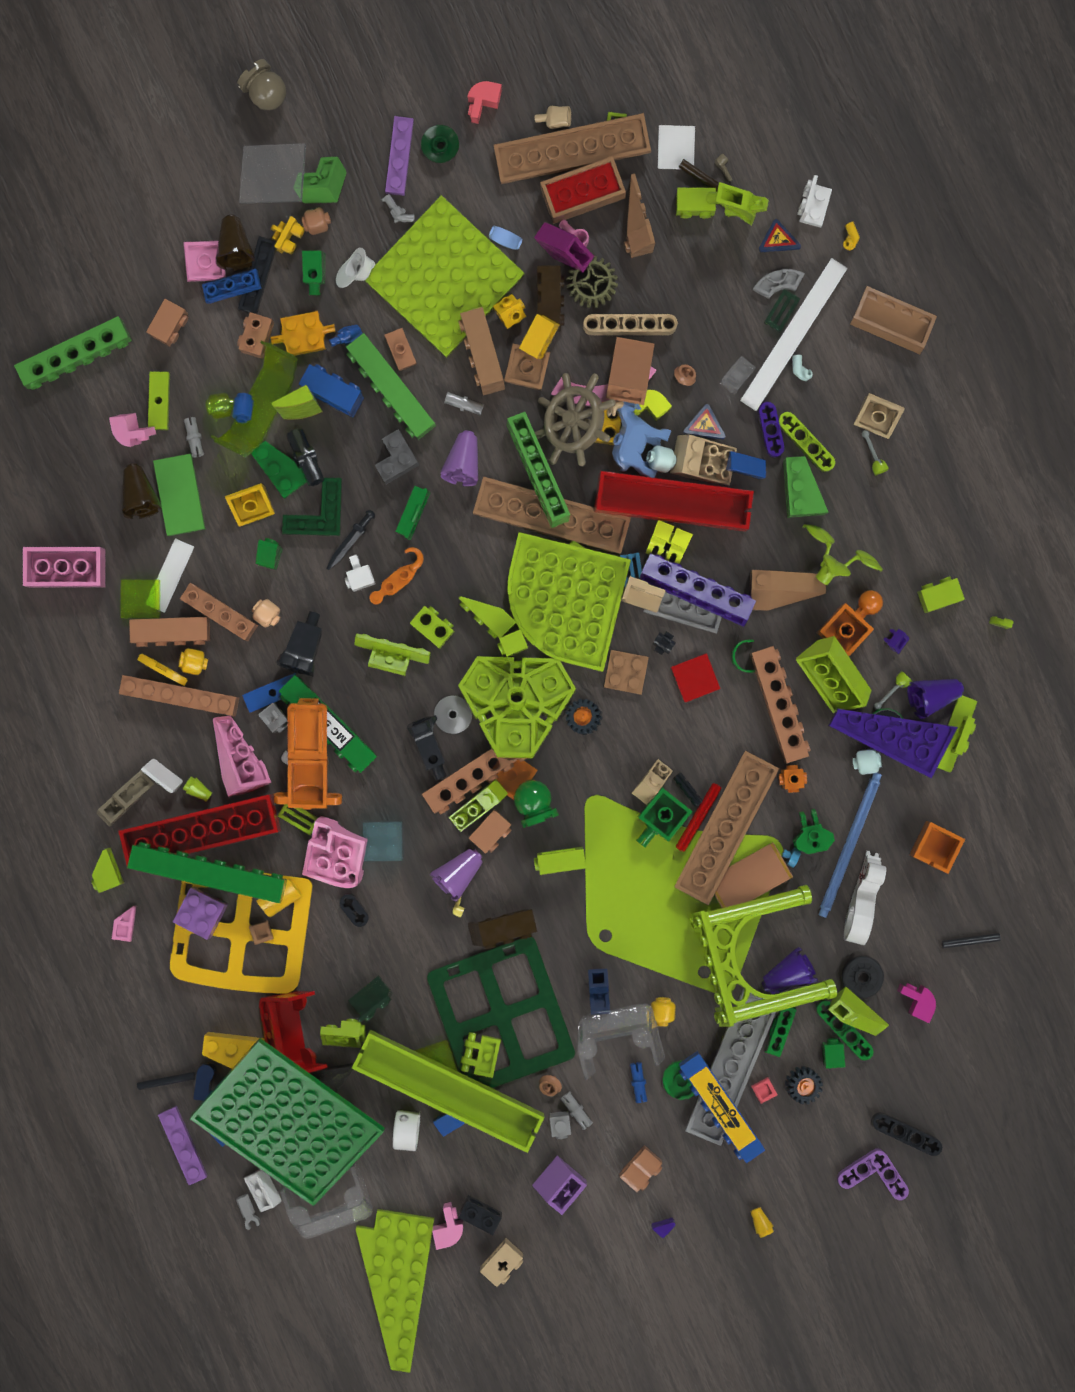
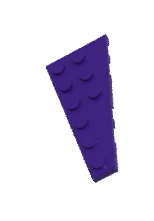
[828,709,958,778]

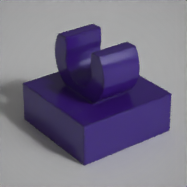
[884,629,909,654]

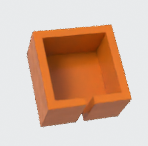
[909,821,965,874]

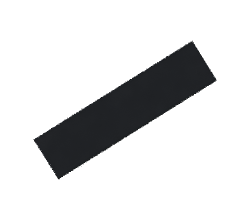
[238,236,277,314]

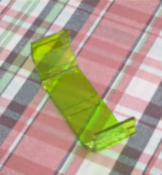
[211,340,297,458]

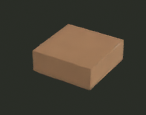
[249,921,274,945]

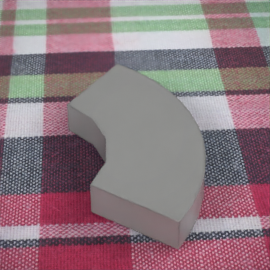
[753,269,805,299]

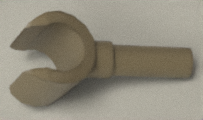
[715,154,732,182]

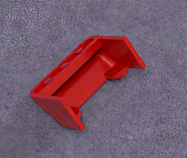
[259,991,327,1073]

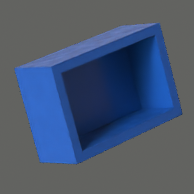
[298,364,364,418]

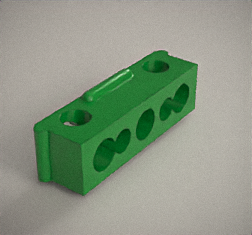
[395,486,431,540]
[765,1007,797,1057]

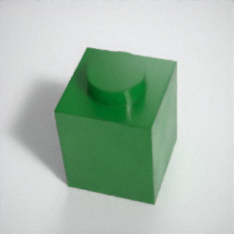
[822,1038,845,1069]

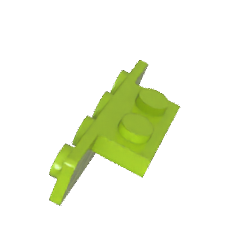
[355,634,430,676]
[937,695,977,772]

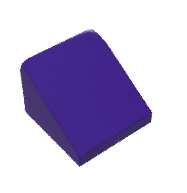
[651,1218,676,1239]

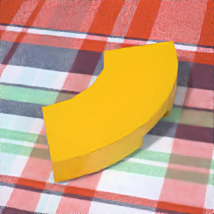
[137,654,188,686]

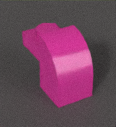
[897,983,936,1023]

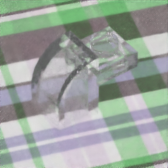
[719,356,756,395]

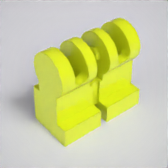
[646,520,693,564]

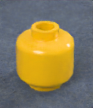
[178,648,208,675]
[650,997,676,1027]

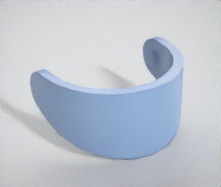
[489,226,523,250]

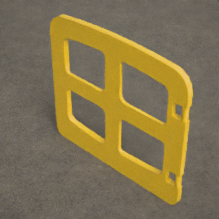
[170,873,313,993]

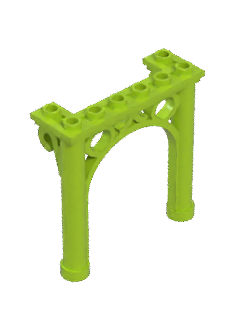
[690,885,837,1027]

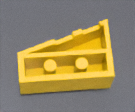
[202,1032,265,1069]

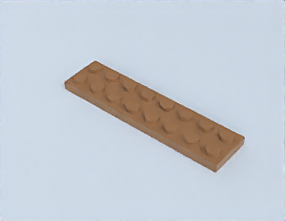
[494,113,651,184]
[473,477,631,555]
[674,751,780,905]

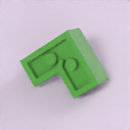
[294,157,347,203]

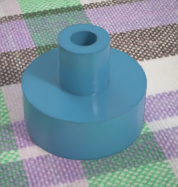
[782,847,801,868]

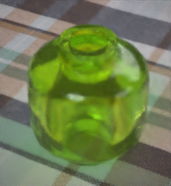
[205,393,234,419]

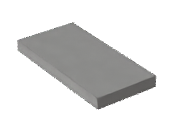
[643,587,722,634]

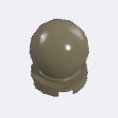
[237,59,286,110]

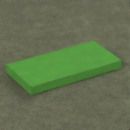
[153,454,206,536]

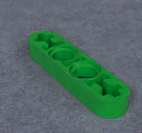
[816,999,874,1060]

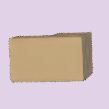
[621,576,665,613]

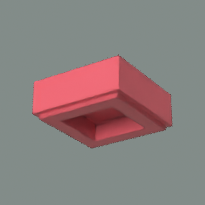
[751,1077,778,1104]

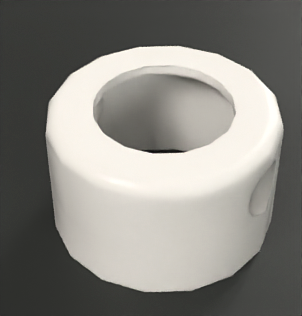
[392,1110,420,1151]

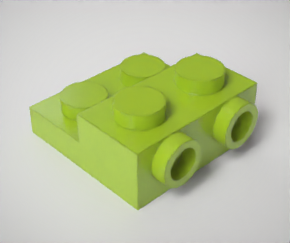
[320,1019,366,1048]

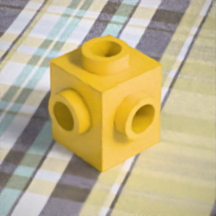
[493,294,527,329]

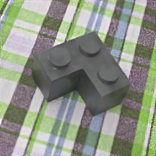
[375,429,419,484]

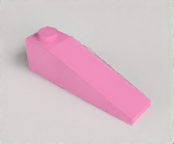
[213,716,271,797]

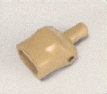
[535,106,571,129]

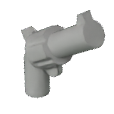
[381,194,414,223]

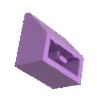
[532,1156,587,1215]

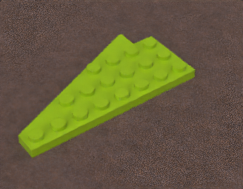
[356,1209,434,1373]

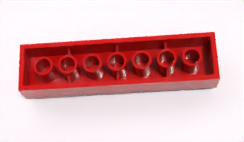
[118,794,281,869]

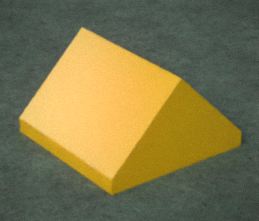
[225,483,275,527]

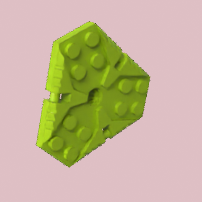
[458,656,576,758]

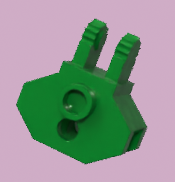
[793,809,835,854]

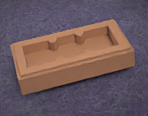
[385,328,417,371]

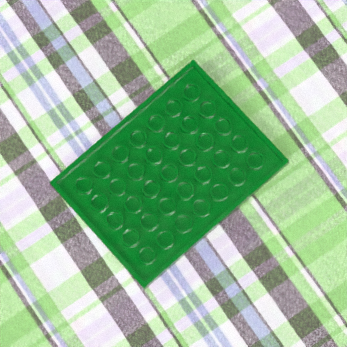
[190,1038,385,1206]

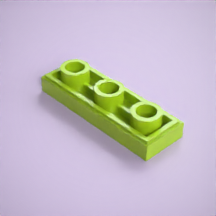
[148,371,170,430]

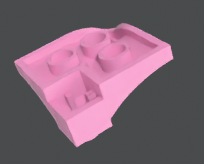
[302,816,368,888]

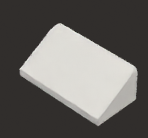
[141,759,183,793]
[244,1169,282,1212]

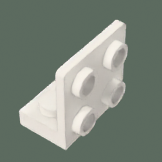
[797,175,832,228]

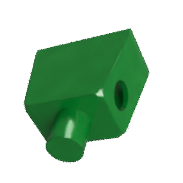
[302,251,326,295]

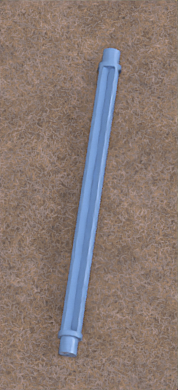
[818,773,882,918]

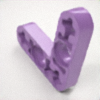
[837,1149,909,1200]

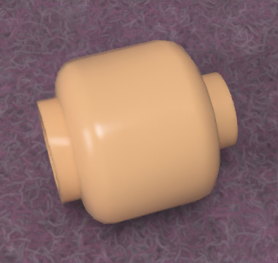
[251,599,281,628]

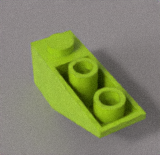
[459,597,516,639]
[448,779,508,832]
[828,987,889,1036]

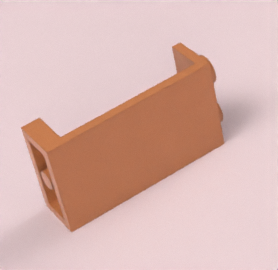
[606,337,654,405]

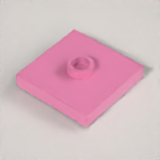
[183,241,226,282]

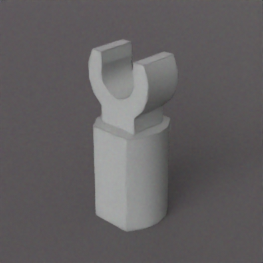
[236,1194,260,1230]

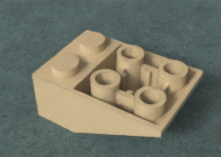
[670,435,737,486]

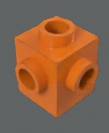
[779,765,807,793]

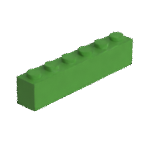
[346,333,436,440]

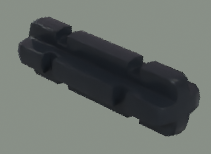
[673,773,703,807]

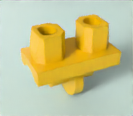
[271,216,305,254]

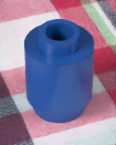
[232,393,254,423]

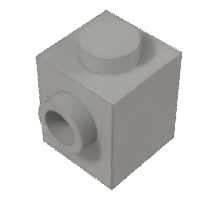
[549,1111,571,1139]

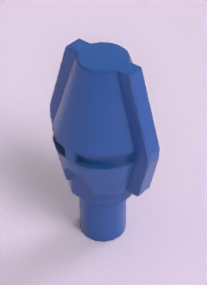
[329,325,363,347]

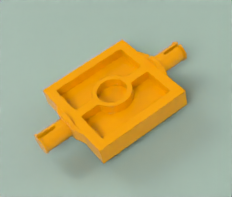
[271,311,336,357]

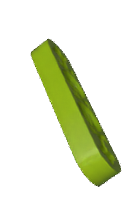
[778,412,835,472]

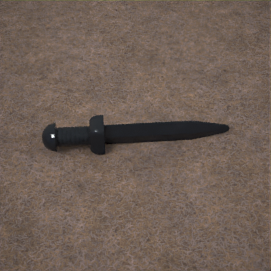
[327,510,375,570]

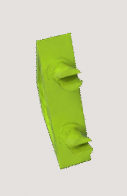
[706,182,769,226]

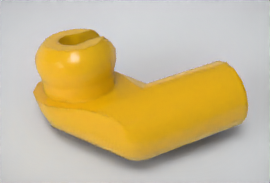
[843,222,860,251]

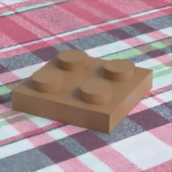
[504,344,550,391]
[604,650,649,695]

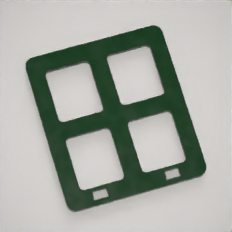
[427,937,575,1088]

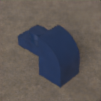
[588,969,610,1015]

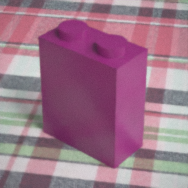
[534,222,594,272]

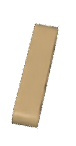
[583,314,678,335]

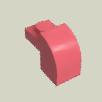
[468,81,502,124]

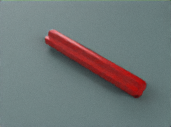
[676,783,721,852]

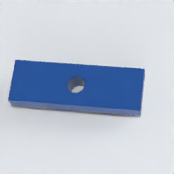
[202,269,262,304]
[242,673,297,713]

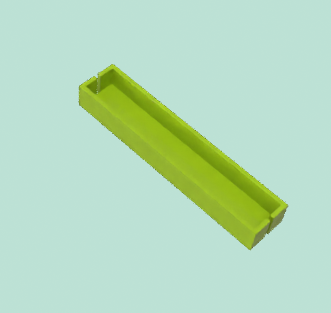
[352,1030,545,1153]

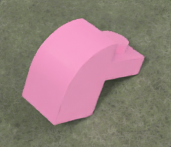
[109,413,156,447]
[432,1202,464,1250]

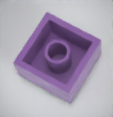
[173,887,228,940]

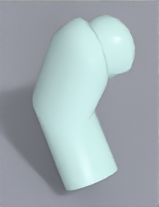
[792,355,813,381]

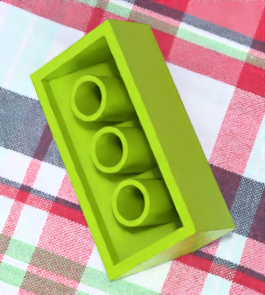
[796,636,872,714]

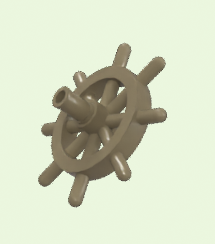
[534,373,616,466]

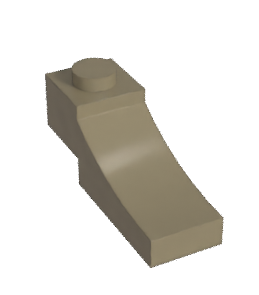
[96,770,154,827]

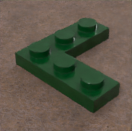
[282,478,342,536]

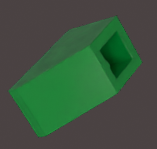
[255,538,283,570]

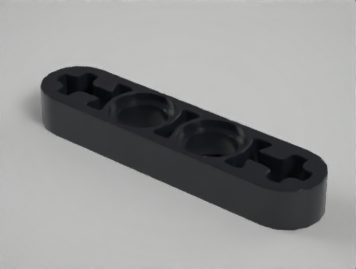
[871,1112,943,1156]

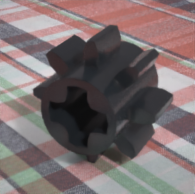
[652,631,676,655]

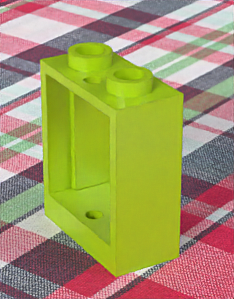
[534,847,586,875]

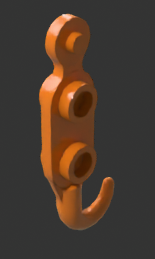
[370,547,424,605]

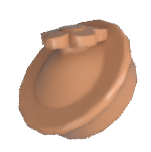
[674,364,696,386]
[539,1075,562,1096]

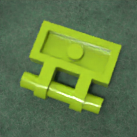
[461,1032,501,1078]

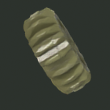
[566,256,618,308]

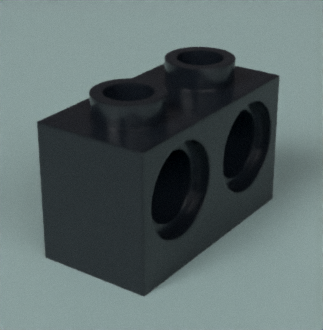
[458,1195,502,1235]

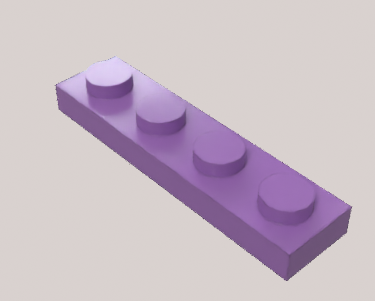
[385,116,414,196]
[158,1106,208,1185]

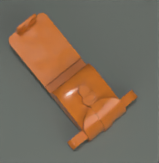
[274,698,342,810]

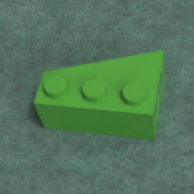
[783,456,829,518]

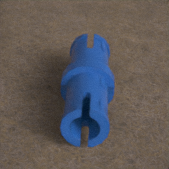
[630,1062,648,1103]

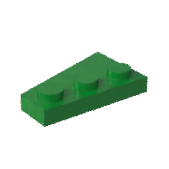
[250,441,307,499]

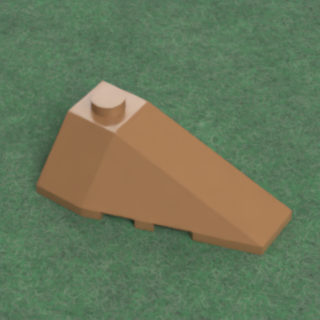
[624,174,655,258]
[749,570,826,611]

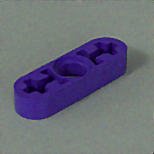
[758,402,784,458]

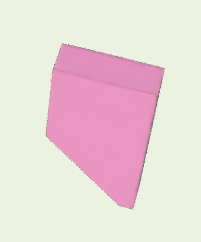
[112,906,137,942]

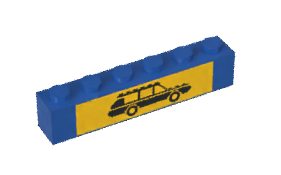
[678,1051,765,1163]

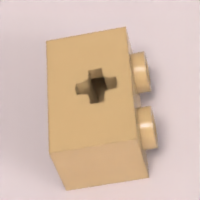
[480,1238,523,1287]

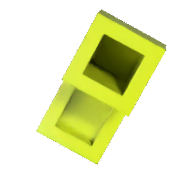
[633,390,672,421]

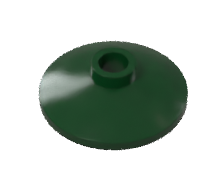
[421,125,459,163]

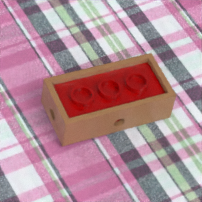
[540,156,626,224]

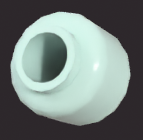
[646,446,676,473]
[853,748,882,775]

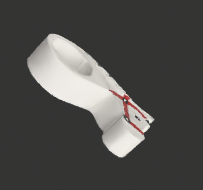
[844,851,886,945]

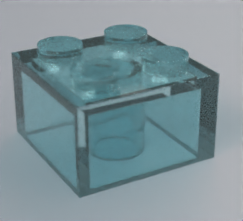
[363,821,404,861]

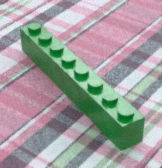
[127,842,287,903]

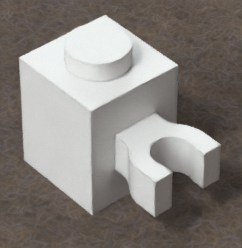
[344,555,375,591]

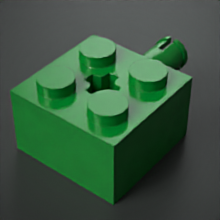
[636,787,693,848]

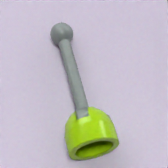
[862,430,889,475]
[874,671,912,710]

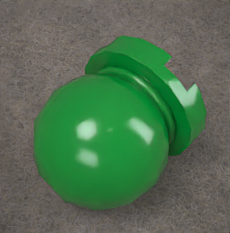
[514,780,559,828]

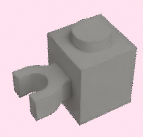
[258,703,288,733]

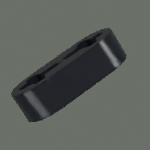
[340,894,369,927]

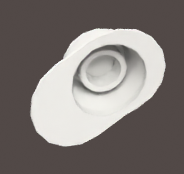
[336,248,375,288]

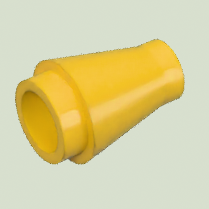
[750,1207,774,1238]

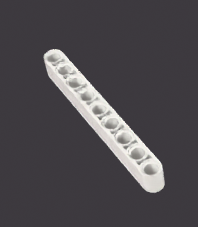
[740,258,848,411]

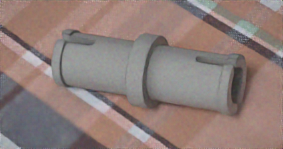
[444,392,484,416]
[184,417,204,458]
[560,1091,593,1130]

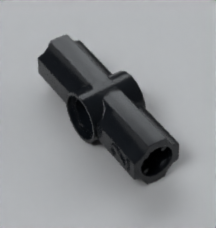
[287,428,324,487]

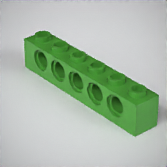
[14,316,132,390]
[507,412,570,528]

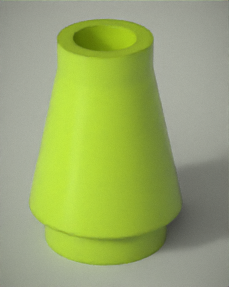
[183,776,213,802]

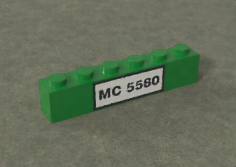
[279,675,377,773]

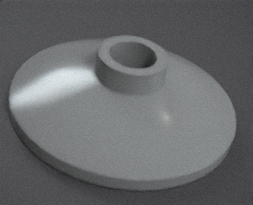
[434,696,472,734]

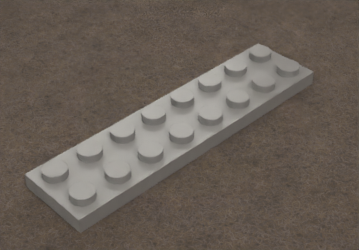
[685,989,776,1146]

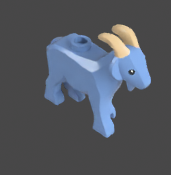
[606,400,671,478]

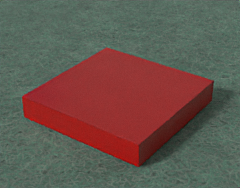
[671,653,720,703]

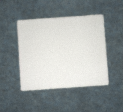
[658,125,695,169]

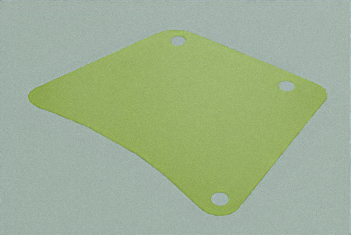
[585,795,783,993]

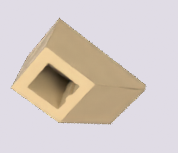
[632,759,673,805]

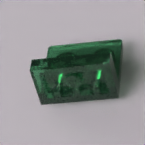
[348,975,393,1022]

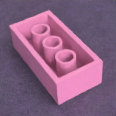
[23,547,105,588]

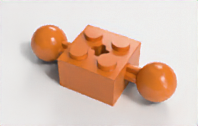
[816,590,883,656]

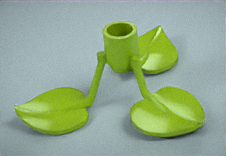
[803,524,883,585]

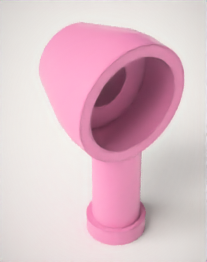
[559,220,589,247]

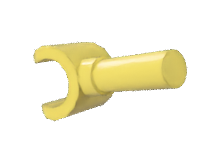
[452,897,465,917]

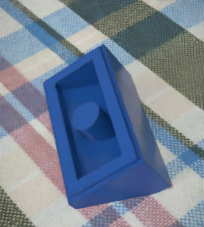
[726,451,766,479]
[433,1113,465,1137]

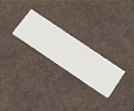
[146,539,194,613]

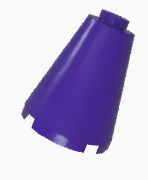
[907,679,964,719]
[762,947,818,994]

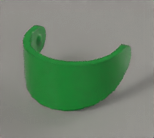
[731,640,755,673]

